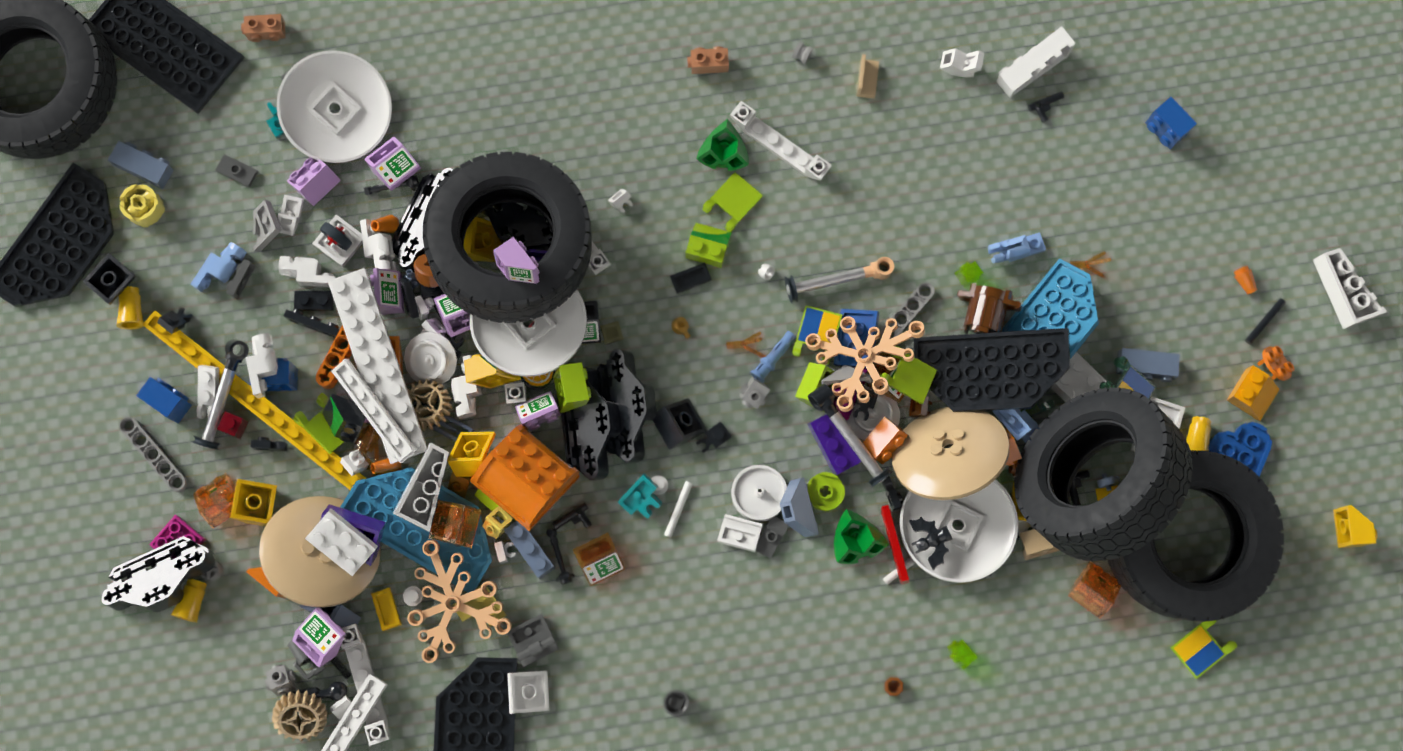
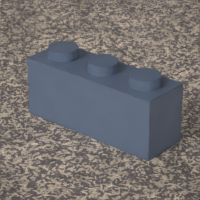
[108,141,174,189]
[1116,348,1180,382]
[504,521,555,579]

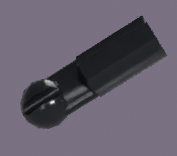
[286,682,348,709]

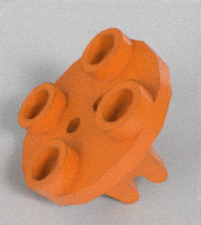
[1257,346,1295,381]

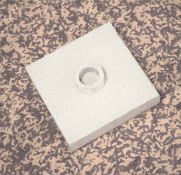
[508,671,550,714]

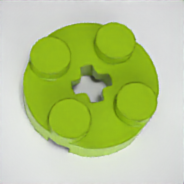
[807,472,845,511]

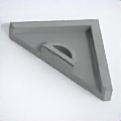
[821,365,873,386]

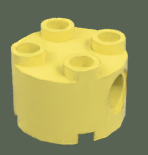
[119,184,165,228]

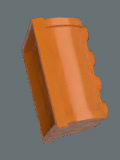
[470,424,580,531]

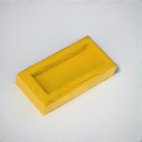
[371,587,402,631]

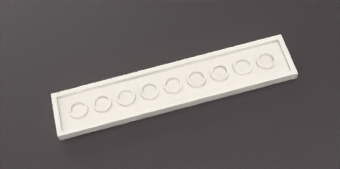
[328,268,427,464]

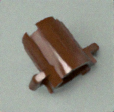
[957,283,1022,334]

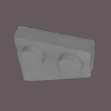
[253,200,282,252]

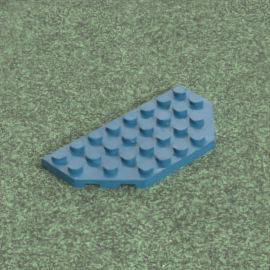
[1002,258,1099,359]
[340,467,492,593]

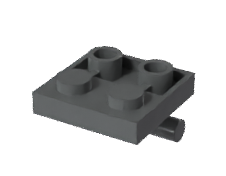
[507,614,559,667]

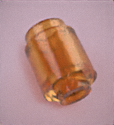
[354,424,380,455]

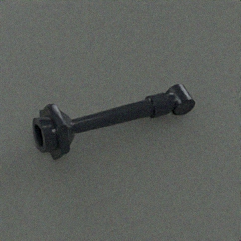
[364,175,419,195]
[546,529,575,585]

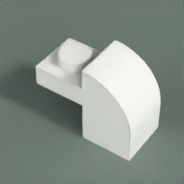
[940,48,985,77]

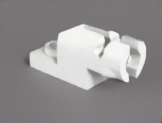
[360,219,397,271]
[279,256,336,288]
[245,333,278,398]
[451,355,482,419]

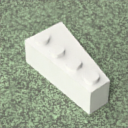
[996,26,1075,98]
[1313,248,1387,329]
[393,443,449,532]

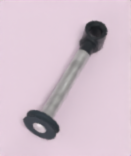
[192,339,249,450]
[808,384,893,487]

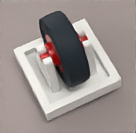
[312,215,363,267]

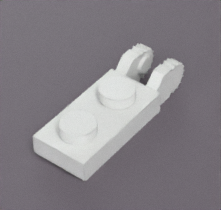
[197,365,219,419]

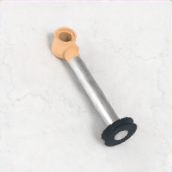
[785,257,894,304]

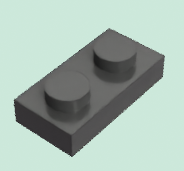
[226,259,255,300]

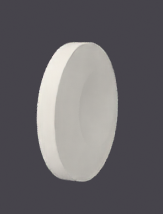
[731,465,787,521]

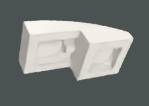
[277,194,304,236]

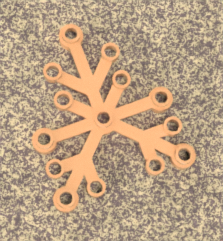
[805,316,925,412]
[407,540,512,663]

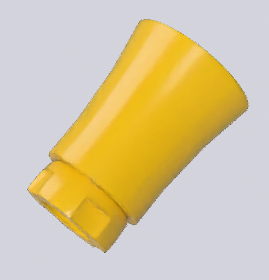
[116,286,144,330]
[1186,416,1211,451]
[170,579,207,623]

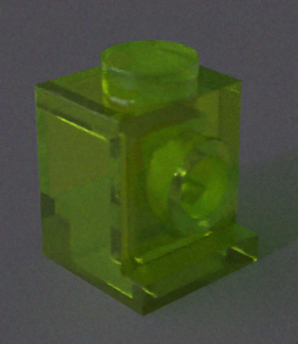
[954,261,984,288]
[946,639,978,671]

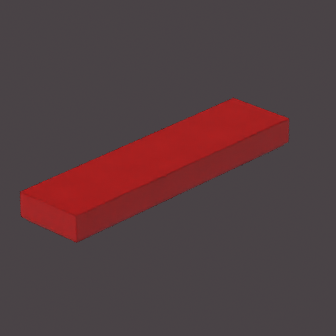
[881,505,909,585]

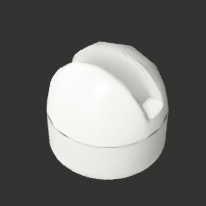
[758,264,775,280]

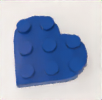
[1209,422,1272,477]

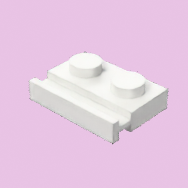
[717,514,763,552]

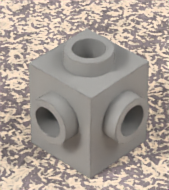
[739,377,770,409]
[265,665,296,696]

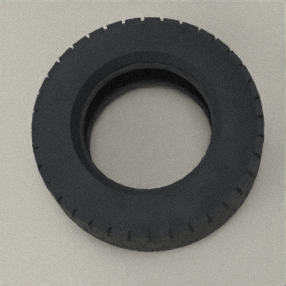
[0,0,117,159]
[423,151,592,323]
[1014,388,1193,561]
[1107,450,1284,622]

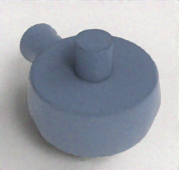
[403,269,419,289]
[1097,473,1120,491]

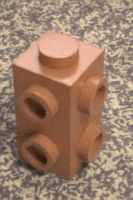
[241,14,286,42]
[687,46,729,74]

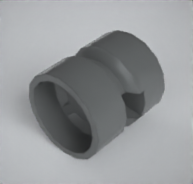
[663,690,689,716]

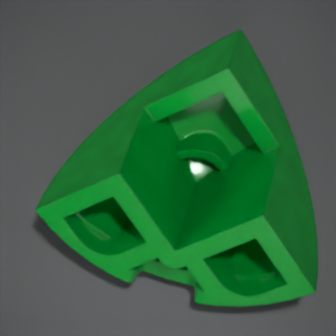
[696,119,749,171]
[834,509,889,564]

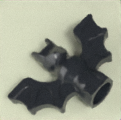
[909,517,952,570]

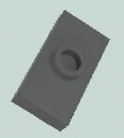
[215,154,258,188]
[756,517,788,559]

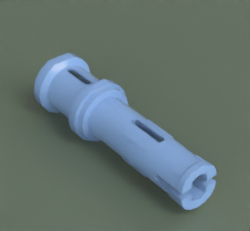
[750,331,796,383]

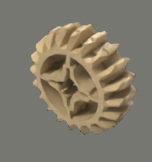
[407,379,452,431]
[272,689,328,742]

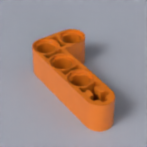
[316,325,352,389]

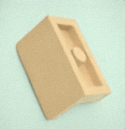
[856,54,879,99]
[1020,529,1060,560]

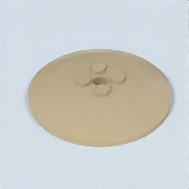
[892,407,1010,500]
[259,496,381,607]

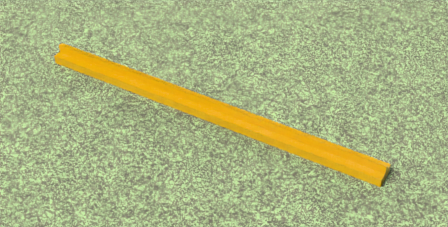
[142,311,367,490]

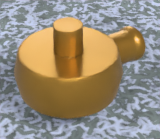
[671,317,691,339]

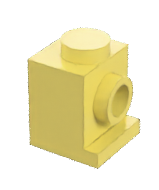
[482,506,513,539]

